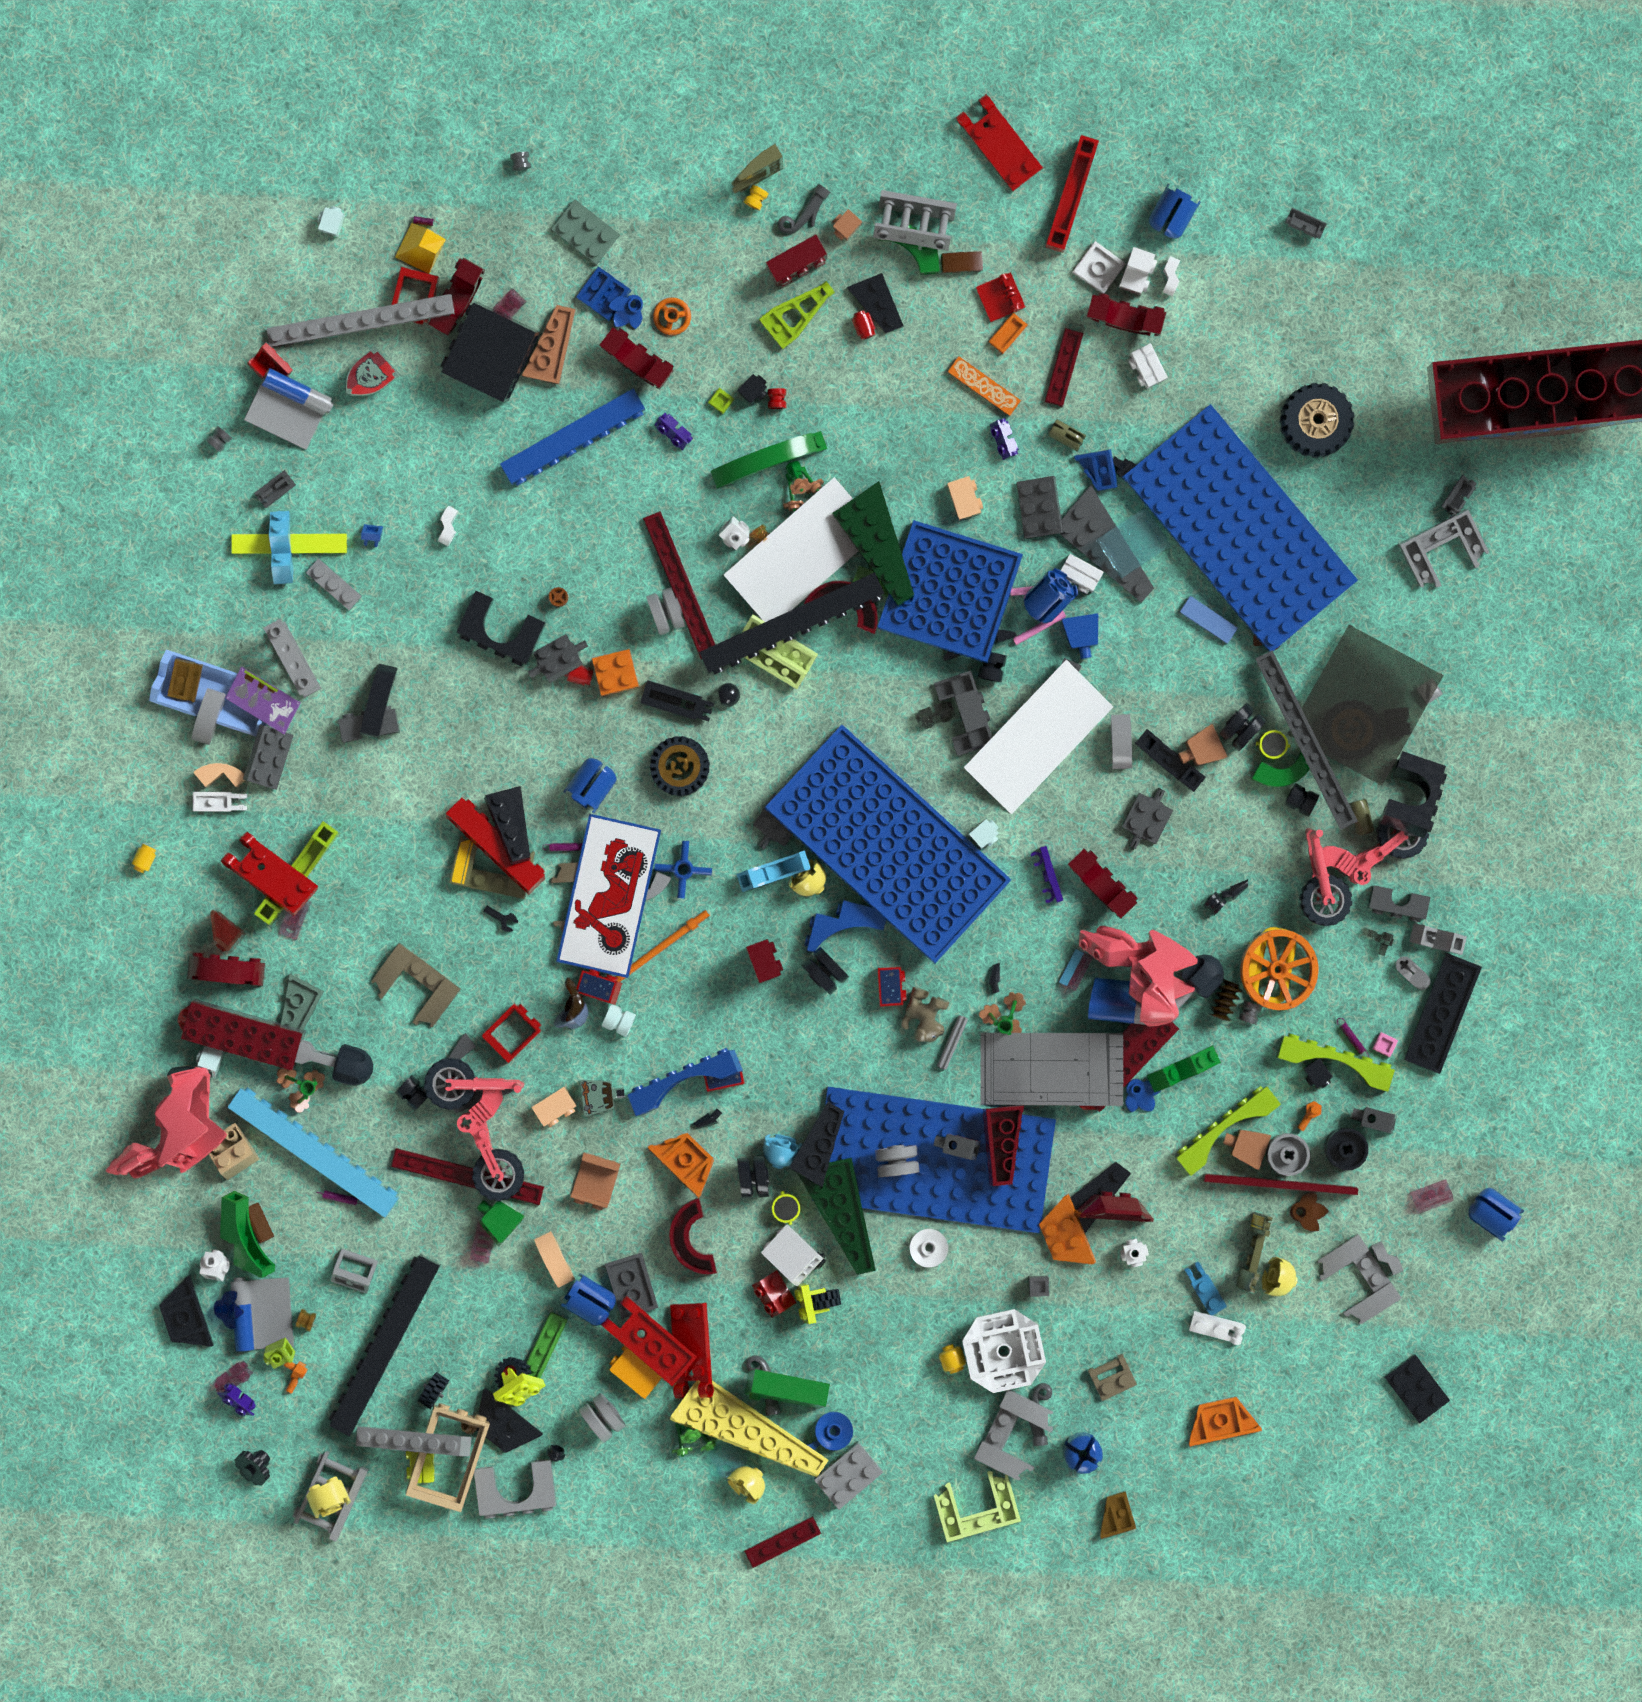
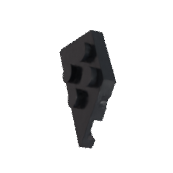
[159,1275,214,1347]
[477,1388,543,1453]

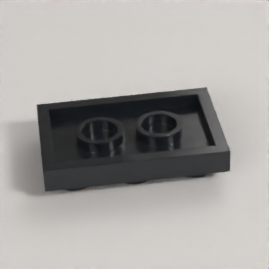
[1384,1354,1450,1424]

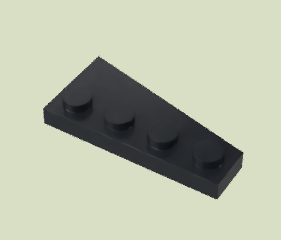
[484,786,530,865]
[789,1102,844,1188]
[1070,1162,1131,1233]

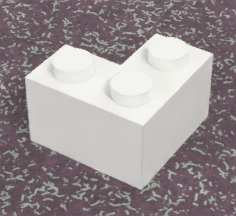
[1119,247,1157,296]

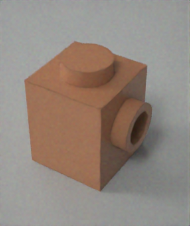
[833,209,862,241]

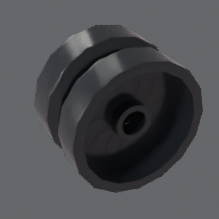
[1219,702,1267,751]
[801,947,849,995]
[1324,1128,1368,1170]
[737,1155,769,1200]

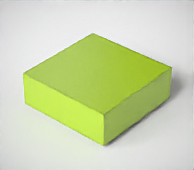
[708,388,735,414]

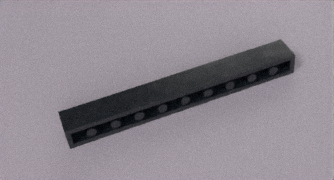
[699,572,885,675]
[328,1254,441,1437]

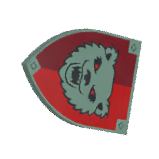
[345,347,400,396]

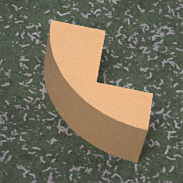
[193,763,246,787]
[534,1231,575,1288]

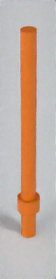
[615,910,710,982]

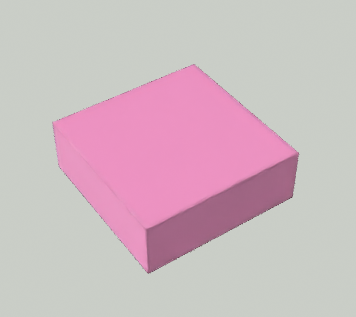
[1372,1032,1398,1058]

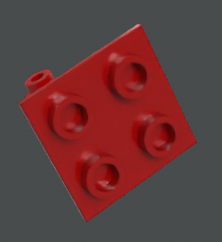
[976,272,1026,322]

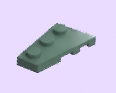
[281,974,324,1030]

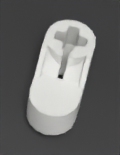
[1163,256,1180,297]
[438,506,458,547]

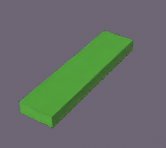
[526,1312,568,1379]

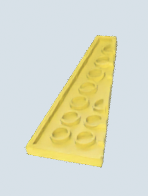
[670,1381,829,1477]

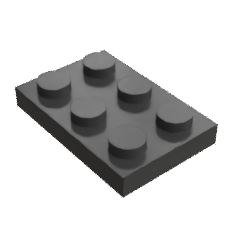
[1017,476,1063,539]
[243,724,294,790]
[605,1252,659,1319]

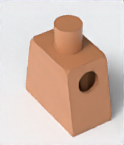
[1178,724,1228,766]
[1223,1129,1271,1170]

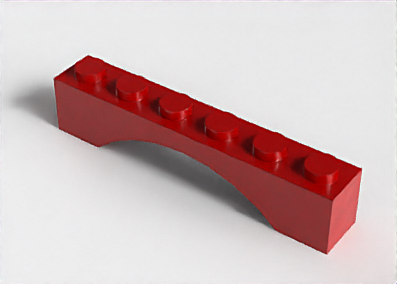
[1046,135,1099,253]

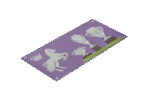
[226,666,301,735]

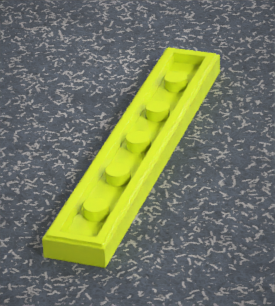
[232,534,347,554]

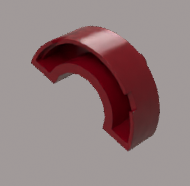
[428,258,485,336]
[1087,293,1167,336]
[599,327,674,390]
[804,581,878,634]
[1068,849,1138,919]
[187,952,265,986]
[669,1197,717,1274]

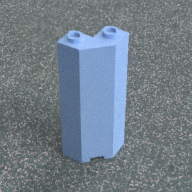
[149,650,274,737]

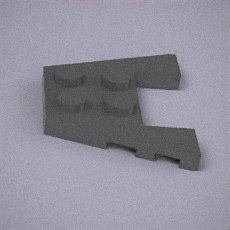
[436,1033,512,1113]

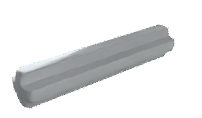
[937,1015,968,1070]

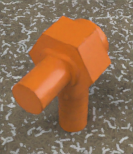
[1297,1101,1322,1132]
[283,1361,308,1393]

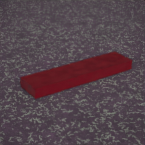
[1045,328,1084,407]
[744,1516,822,1568]

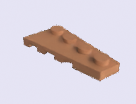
[522,305,576,384]

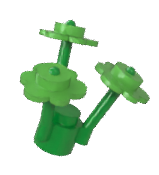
[672,1423,719,1457]

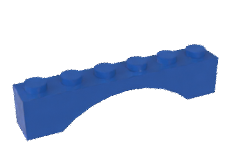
[627,1048,743,1116]

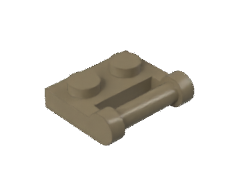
[1088,1354,1137,1401]

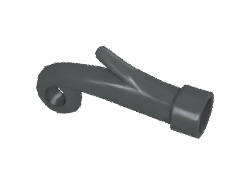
[777,183,831,234]
[746,1355,781,1416]
[1028,1383,1052,1446]

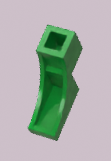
[879,225,940,275]
[1147,1045,1221,1093]

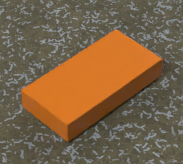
[989,313,1028,354]

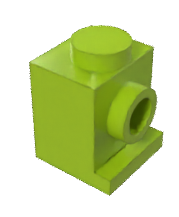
[263,1337,295,1369]

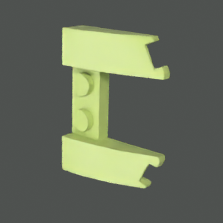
[934,1471,1021,1543]

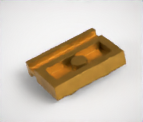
[167,658,203,702]

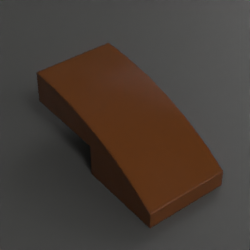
[941,251,983,273]

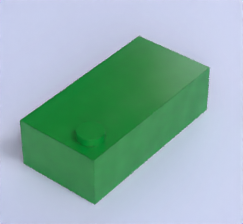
[744,1369,830,1409]

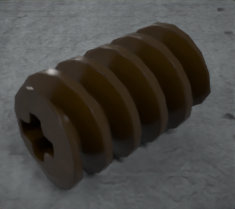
[1209,979,1243,1021]

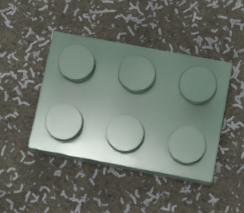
[551,199,620,265]

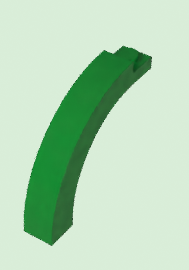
[711,431,828,489]

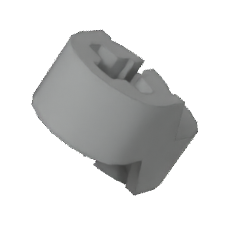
[1396,956,1430,990]
[1371,1241,1403,1276]

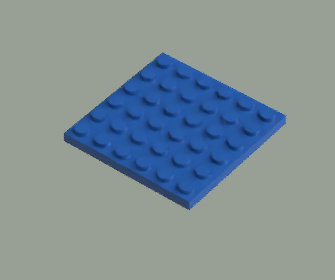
[878,520,1023,663]

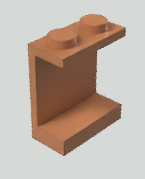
[570,1152,621,1210]

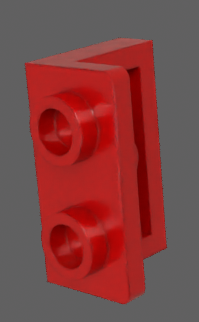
[247,343,293,380]
[752,1270,796,1318]

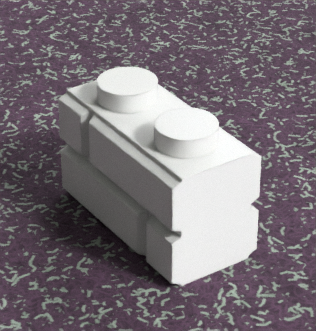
[1128,343,1168,389]
[1061,554,1103,594]

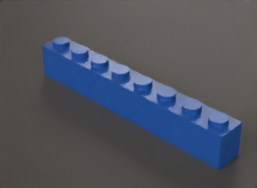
[500,388,645,486]

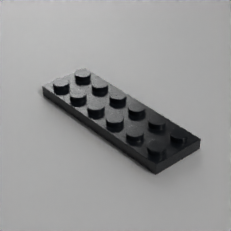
[1404,953,1482,1074]

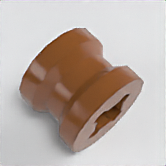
[549,587,569,607]

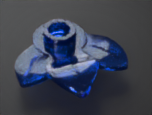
[214,1291,244,1329]

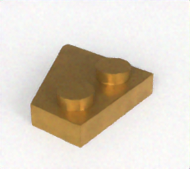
[1100,1491,1137,1539]

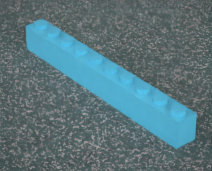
[228,1087,399,1217]

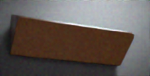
[249,1203,274,1243]

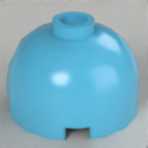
[763,1134,802,1169]

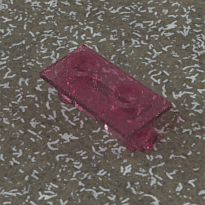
[213,1360,254,1392]

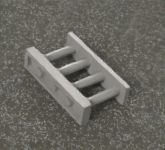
[873,190,957,251]
[264,619,322,698]
[293,1451,369,1542]

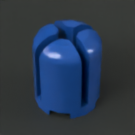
[1149,183,1201,239]
[1024,568,1078,623]
[563,758,617,813]
[1468,1188,1524,1242]
[560,1273,616,1326]
[1063,1432,1103,1474]

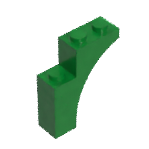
[220,1191,275,1278]

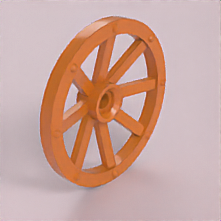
[1240,929,1319,1010]

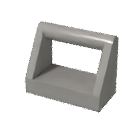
[331,1249,378,1294]

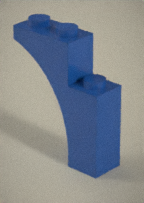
[804,900,886,952]

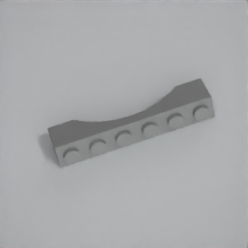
[356,1426,471,1456]

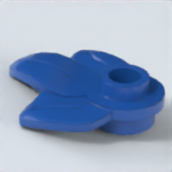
[608,295,643,329]
[1125,1079,1161,1112]

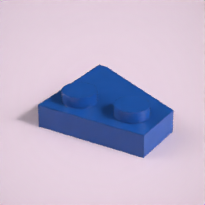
[1074,449,1118,491]

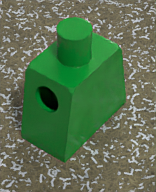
[477,1200,525,1246]

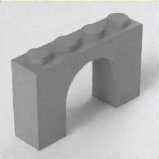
[474,1459,557,1519]

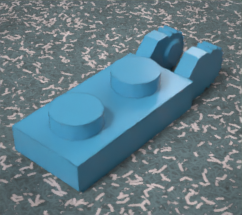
[1184,1262,1227,1316]

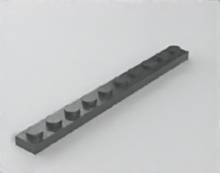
[1255,650,1358,831]

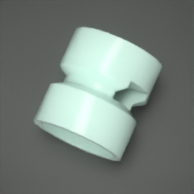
[602,1004,636,1037]

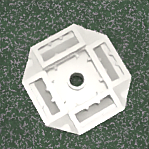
[962,1309,1046,1393]

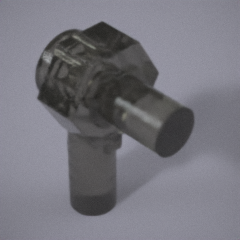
[1363,928,1394,956]

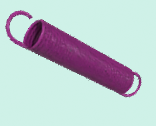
[542,843,583,851]
[1337,1018,1369,1058]
[316,1190,365,1206]

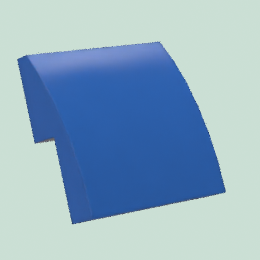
[576,266,632,321]

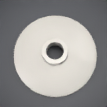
[910,1229,948,1267]

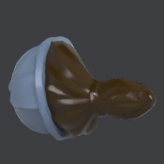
[554,977,588,1029]

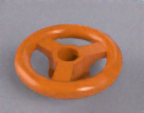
[653,297,691,336]

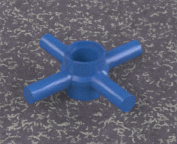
[654,841,712,899]

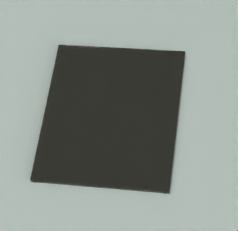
[1287,625,1444,786]

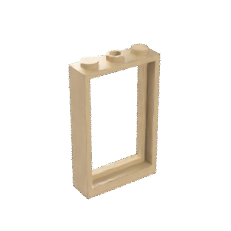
[405,1403,490,1512]

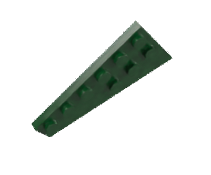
[832,481,914,607]
[798,1158,876,1275]

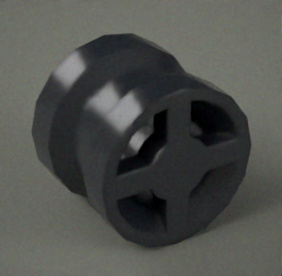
[1203,891,1227,916]

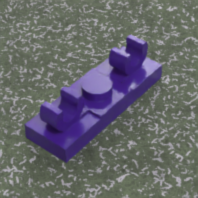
[1030,846,1064,903]

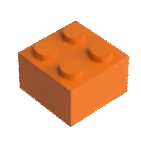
[592,649,639,697]

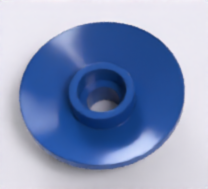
[815,1412,853,1451]

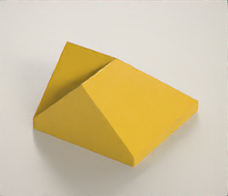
[395,223,446,274]

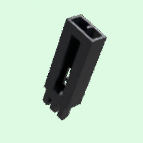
[640,680,715,722]

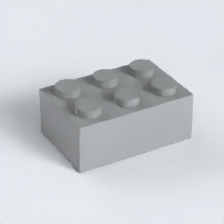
[814,1441,883,1509]

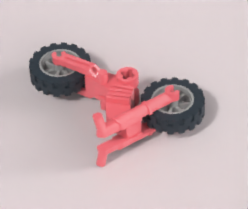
[1299,818,1429,926]
[424,1058,524,1201]

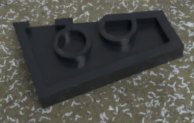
[847,273,904,334]

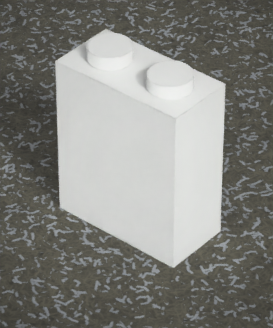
[761,1225,824,1287]

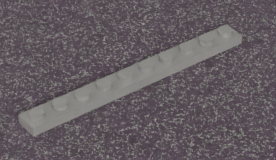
[267,294,455,347]

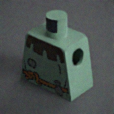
[580,1080,625,1117]

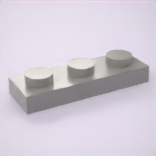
[306,558,362,611]

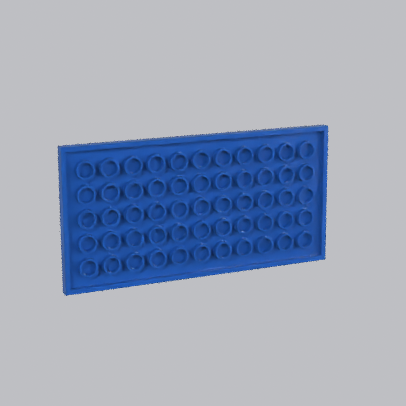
[1123,404,1358,652]
[765,725,1011,964]
[812,1087,1056,1233]

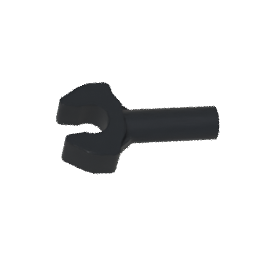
[483,905,519,932]

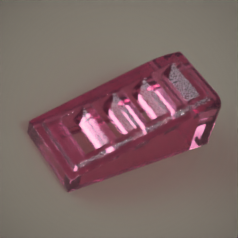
[470,1221,494,1263]

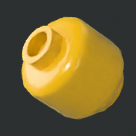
[939,1344,966,1374]

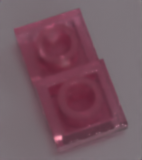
[493,289,527,318]

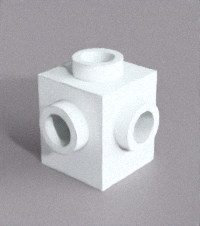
[719,516,750,550]
[1120,1238,1149,1267]
[199,1250,229,1281]

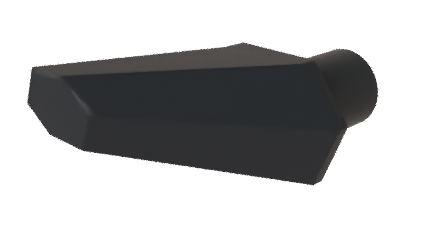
[1221,879,1248,900]
[987,962,1001,994]
[693,1108,722,1129]

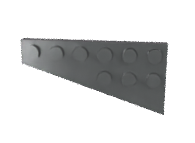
[1060,485,1154,603]

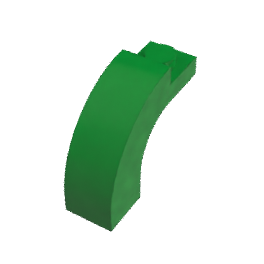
[1251,752,1310,787]

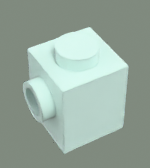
[318,206,345,237]
[969,819,999,849]
[196,1046,223,1078]

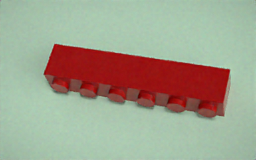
[446,797,545,895]

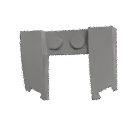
[1398,509,1489,587]
[1317,1234,1401,1324]
[974,1390,1053,1481]

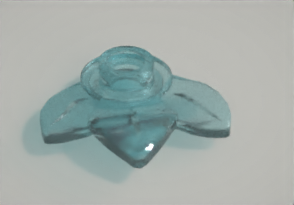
[710,1443,748,1478]

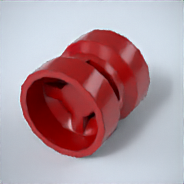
[768,388,787,409]

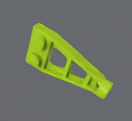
[759,281,835,350]

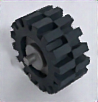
[418,1372,449,1409]

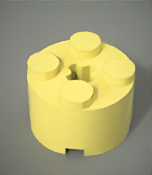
[306,1477,351,1518]

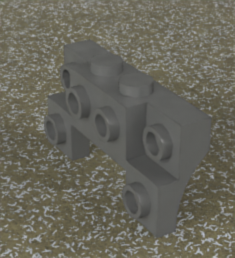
[934,671,992,756]

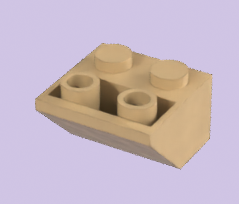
[209,1123,260,1180]

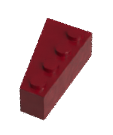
[982,1105,1024,1186]

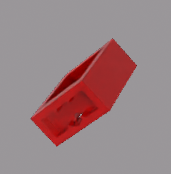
[392,267,440,325]
[482,1003,542,1063]

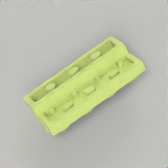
[742,615,818,689]

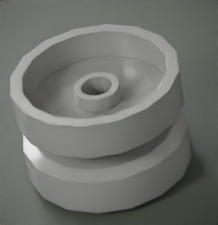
[646,587,685,635]
[1266,1133,1310,1176]
[875,1145,920,1177]
[579,1393,626,1443]

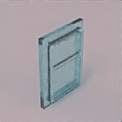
[1097,507,1171,578]

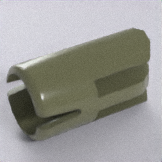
[1048,419,1086,452]
[1349,799,1374,835]

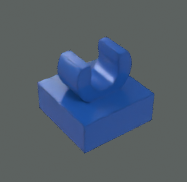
[361,524,383,547]

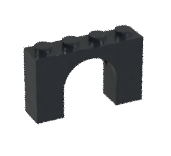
[457,591,546,667]
[1380,751,1447,838]

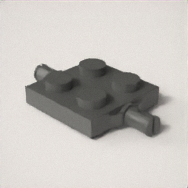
[528,634,589,683]
[1121,788,1173,849]
[753,794,793,849]

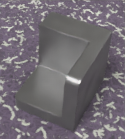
[1028,1275,1049,1297]

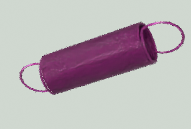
[410,216,437,226]

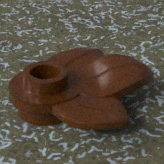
[1290,1193,1329,1231]

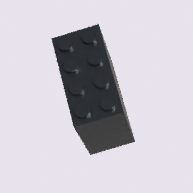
[440,302,541,402]

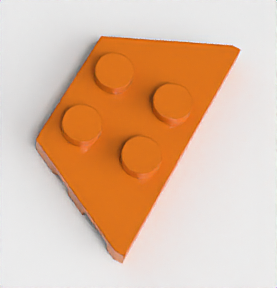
[648,1133,714,1198]
[1039,1194,1096,1264]
[1189,1396,1262,1446]

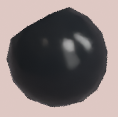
[718,683,740,707]

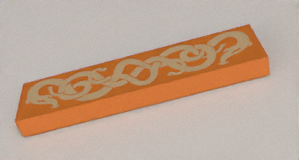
[948,356,1021,416]

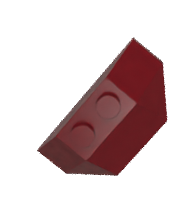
[1074,1191,1154,1222]

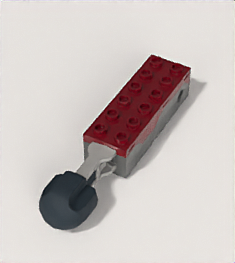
[1079,954,1224,1112]
[177,999,373,1086]

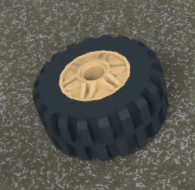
[1280,383,1355,458]

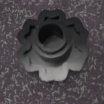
[234,1450,270,1486]

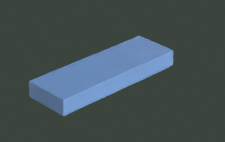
[1180,596,1238,644]

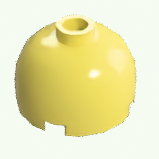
[788,859,827,897]
[1262,1257,1297,1296]
[727,1466,765,1504]

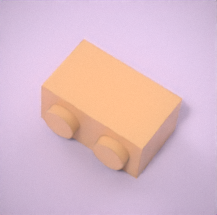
[947,476,983,521]
[531,1086,577,1128]

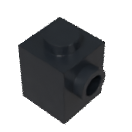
[737,374,767,405]
[1302,1058,1333,1089]

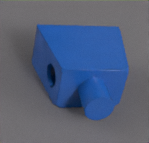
[1061,613,1098,659]

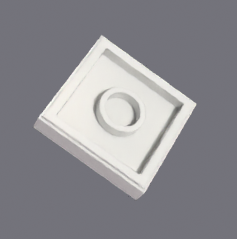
[1072,241,1126,294]

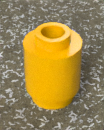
[131,843,156,873]

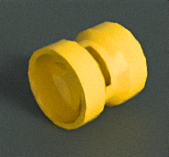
[743,185,769,211]

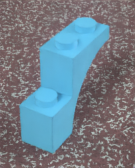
[269,511,294,584]
[736,851,811,892]

